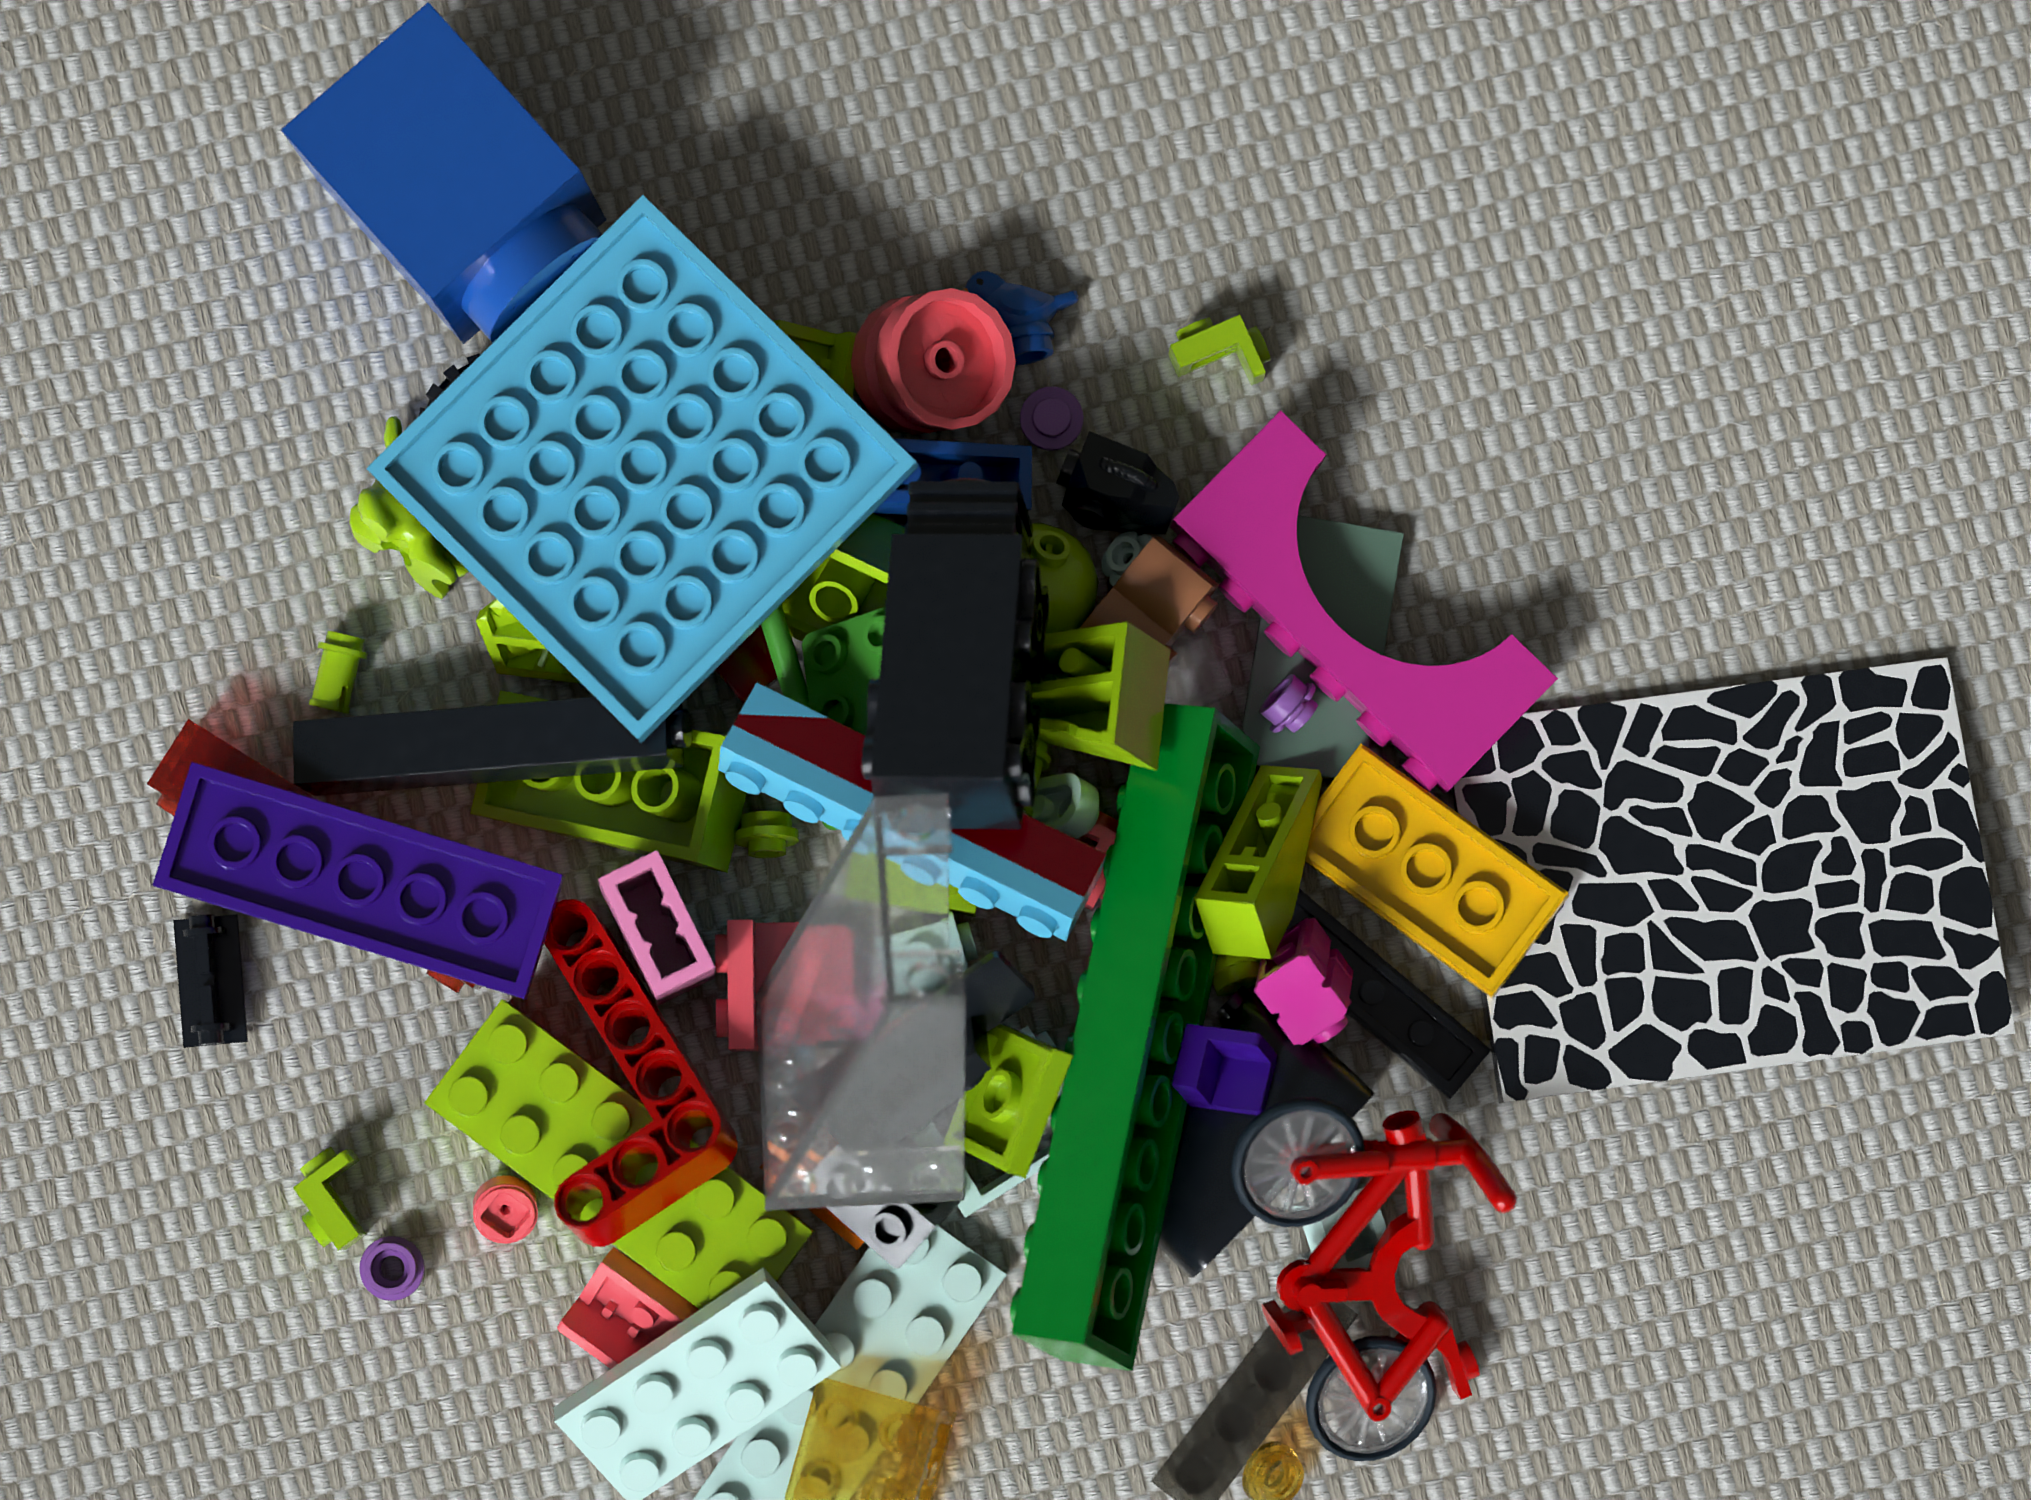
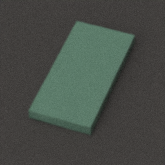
[1241,515,1404,780]

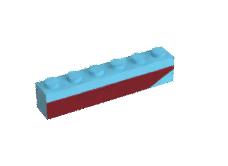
[718,682,1107,941]

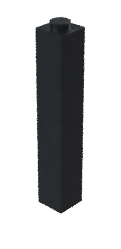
[293,697,692,796]

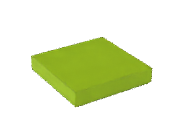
[943,1023,1073,1179]

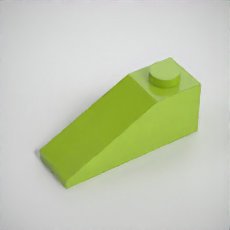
[1194,765,1322,959]

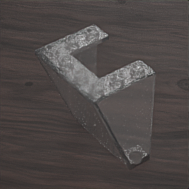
[756,793,964,1210]

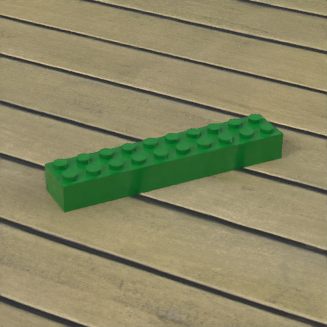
[1010,703,1260,1371]

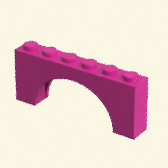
[1170,410,1558,794]

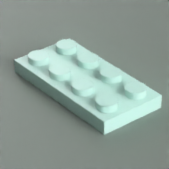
[553,1267,841,1500]

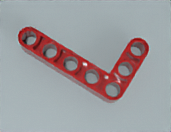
[544,899,738,1247]

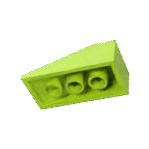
[470,690,746,873]

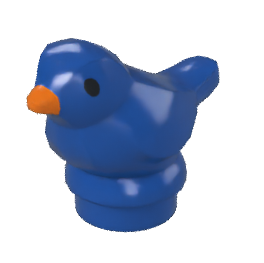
[962,271,1079,366]

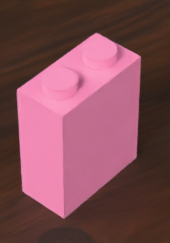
[598,850,715,1006]

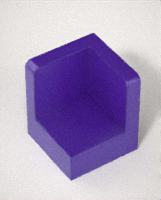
[1172,1024,1278,1116]

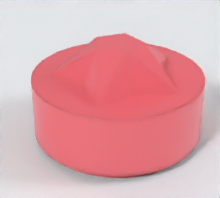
[473,1175,538,1244]

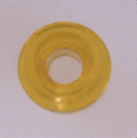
[1242,1441,1304,1500]

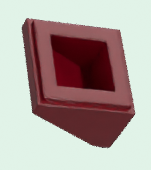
[715,625,778,705]

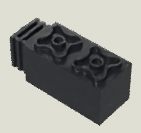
[862,478,1050,830]

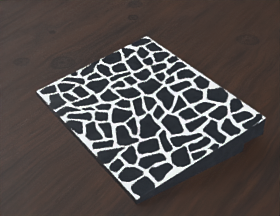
[1452,657,2016,1103]

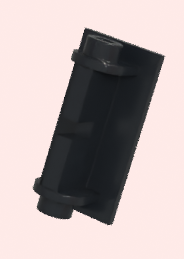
[173,914,248,1048]

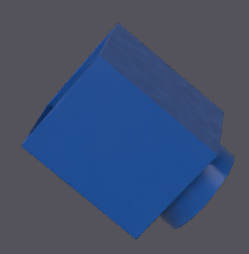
[281,2,607,344]

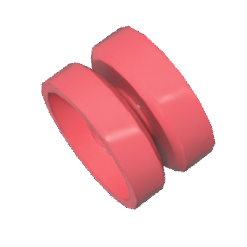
[851,288,1016,435]

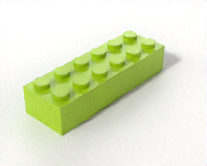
[424,999,815,1310]

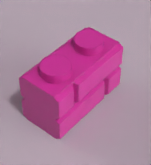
[1254,918,1354,1045]

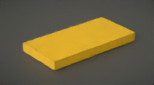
[1305,743,1569,999]

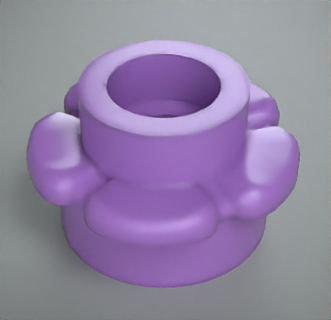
[1259,674,1318,733]

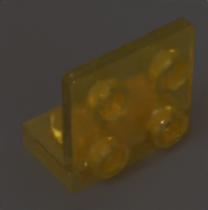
[785,1378,957,1500]

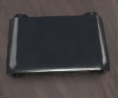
[1158,986,1375,1279]

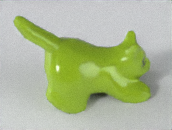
[349,416,469,599]

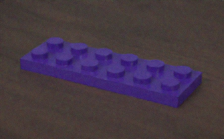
[152,762,565,1000]

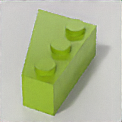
[1032,621,1171,771]

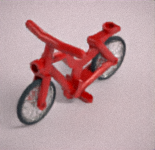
[1231,1097,1517,1461]

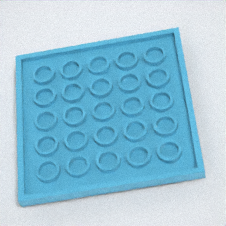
[366,195,919,743]

